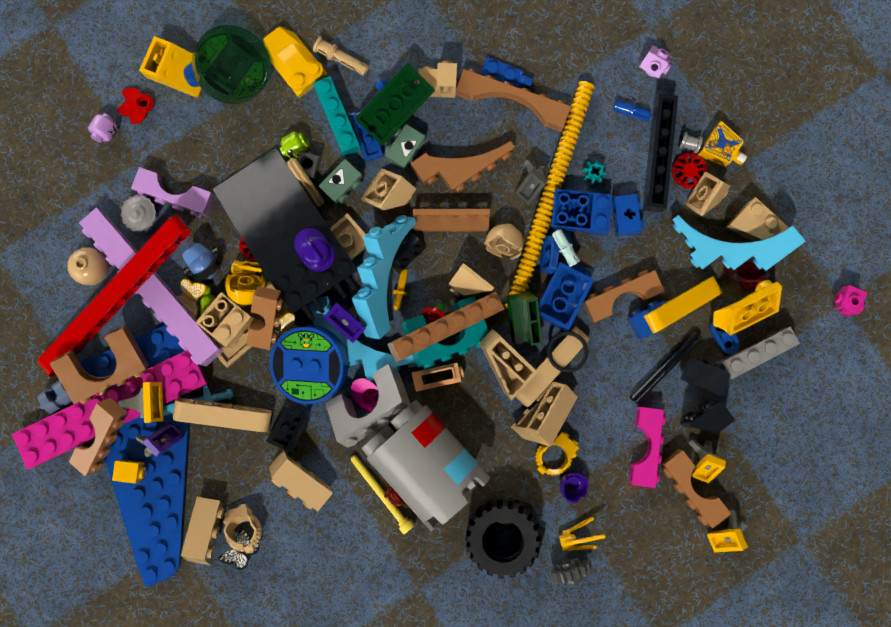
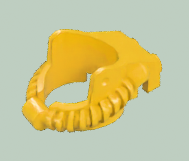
[535,431,579,476]

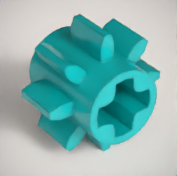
[582,160,607,185]

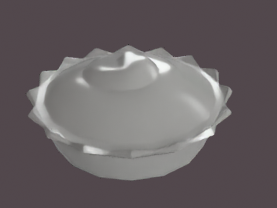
[120,194,156,232]

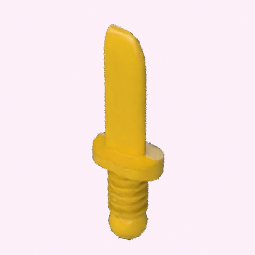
[393,269,408,311]

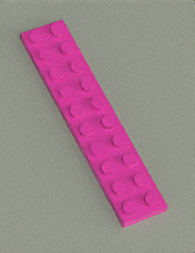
[12,350,208,470]

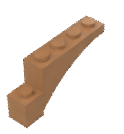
[411,141,515,193]

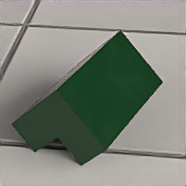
[506,291,542,346]

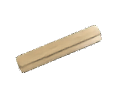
[287,157,324,207]

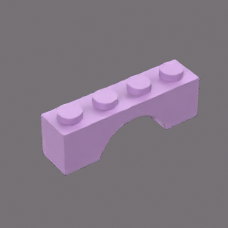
[131,167,215,218]

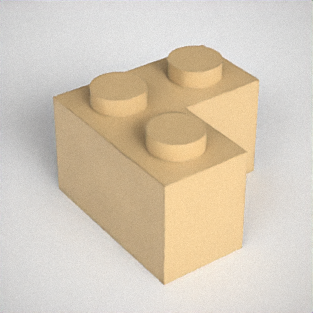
[418,61,457,98]

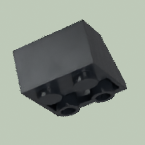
[680,400,735,432]

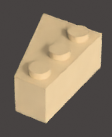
[724,197,789,242]
[479,329,538,401]
[511,382,578,446]
[269,449,333,511]
[181,497,225,565]

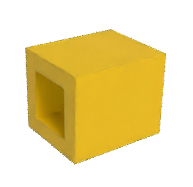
[112,459,146,484]

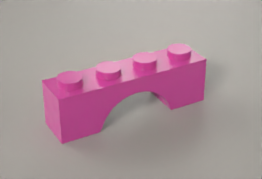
[629,407,666,488]

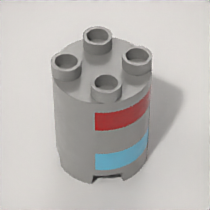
[361,400,490,532]

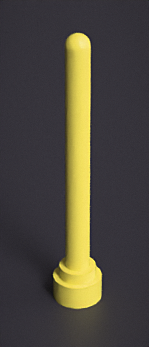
[351,455,415,535]

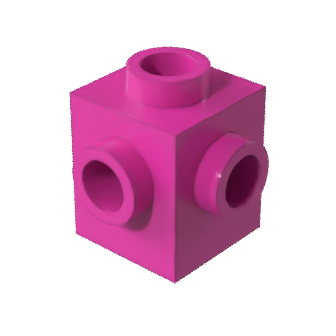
[834,285,867,317]

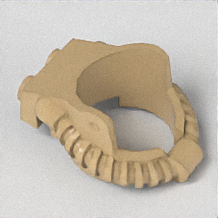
[223,504,262,554]

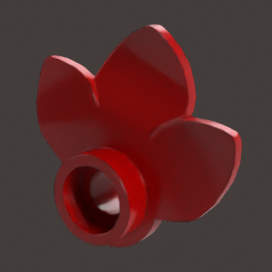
[117,88,154,124]

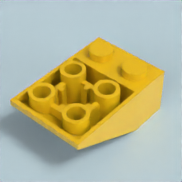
[139,36,211,98]

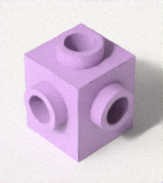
[639,45,672,79]

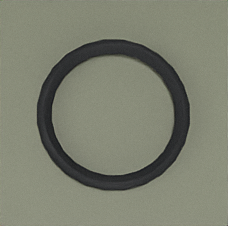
[547,331,588,372]

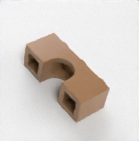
[247,286,283,350]

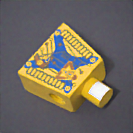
[697,121,747,167]

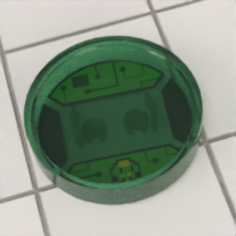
[192,25,271,104]

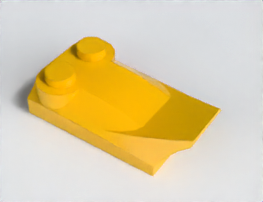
[263,26,328,98]
[713,280,782,336]

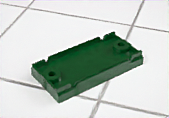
[355,62,435,146]

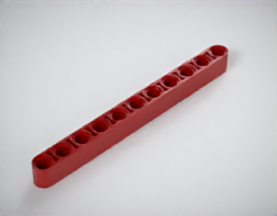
[37,215,191,377]

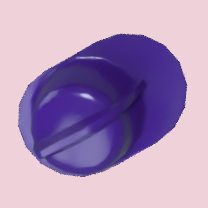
[294,228,335,272]

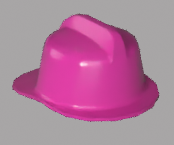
[351,378,379,414]

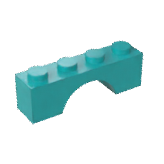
[313,76,361,158]

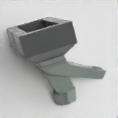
[515,160,549,205]

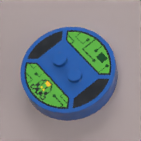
[270,325,348,404]

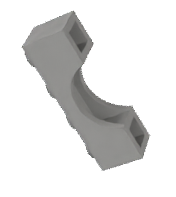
[716,326,800,379]

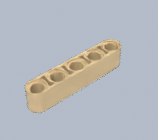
[515,326,590,408]
[173,398,272,432]

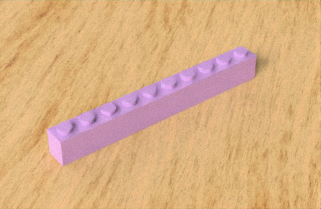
[79,208,224,366]

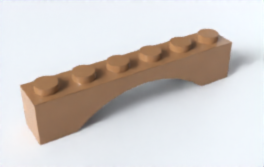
[456,69,571,132]
[387,292,504,362]

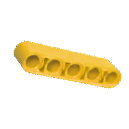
[644,276,723,333]

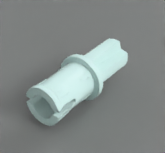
[552,229,580,267]

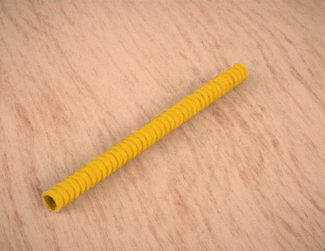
[505,81,595,308]

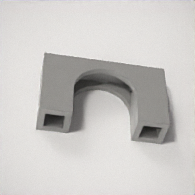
[325,364,412,448]

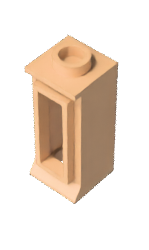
[412,363,464,392]

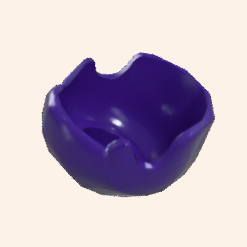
[559,471,589,503]

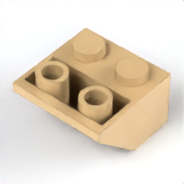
[196,292,256,348]

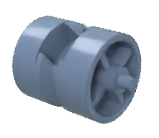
[37,380,72,415]

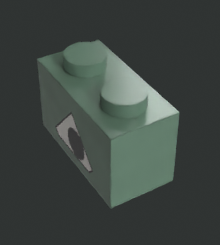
[385,124,426,171]
[319,159,363,205]

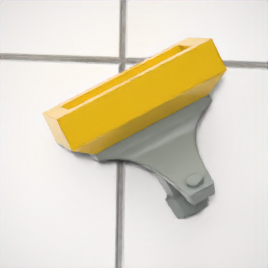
[119,382,163,423]
[689,440,726,483]
[707,510,748,552]

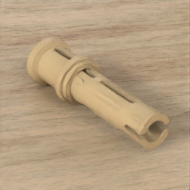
[313,36,369,77]

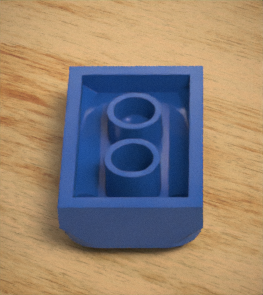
[538,262,594,331]

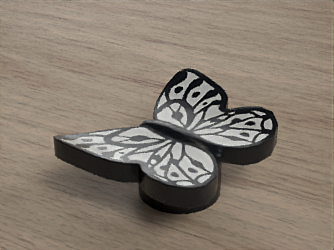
[218,528,260,570]

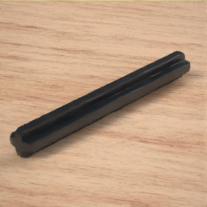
[629,331,702,404]

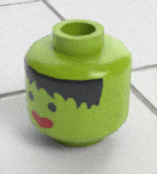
[280,131,309,159]

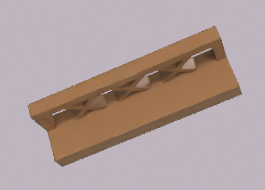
[413,209,490,232]

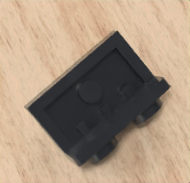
[392,231,425,274]
[266,406,308,454]

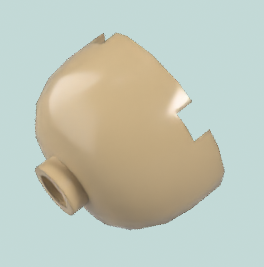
[484,224,524,259]
[67,247,109,285]

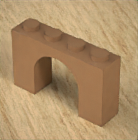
[49,325,149,404]

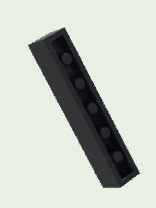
[643,94,678,213]

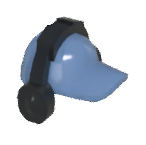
[182,243,224,281]

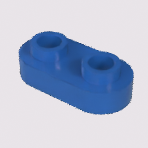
[540,236,560,274]
[709,321,740,354]

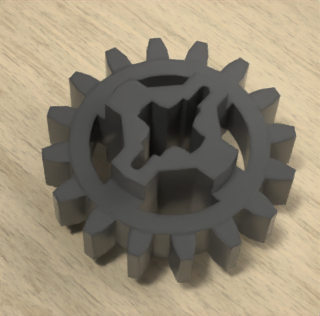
[549,558,594,585]

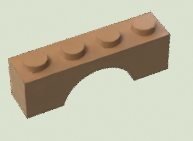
[583,269,665,323]
[69,398,127,477]
[661,449,731,528]

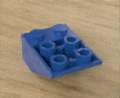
[551,189,612,236]

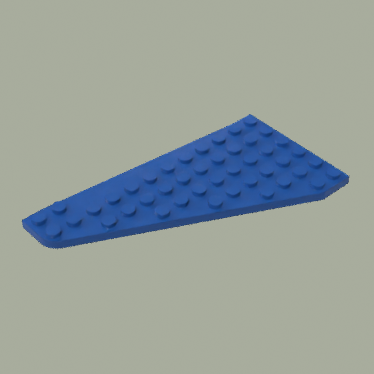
[81,325,191,588]

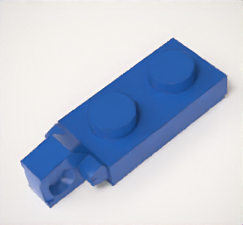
[480,57,533,89]

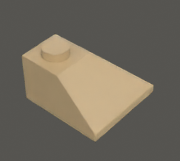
[361,168,416,210]
[685,171,730,216]
[449,263,494,297]

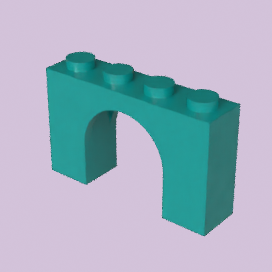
[401,296,489,369]

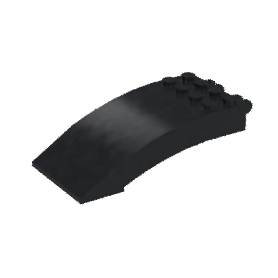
[213,148,358,321]

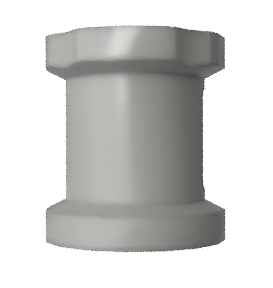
[678,131,703,154]

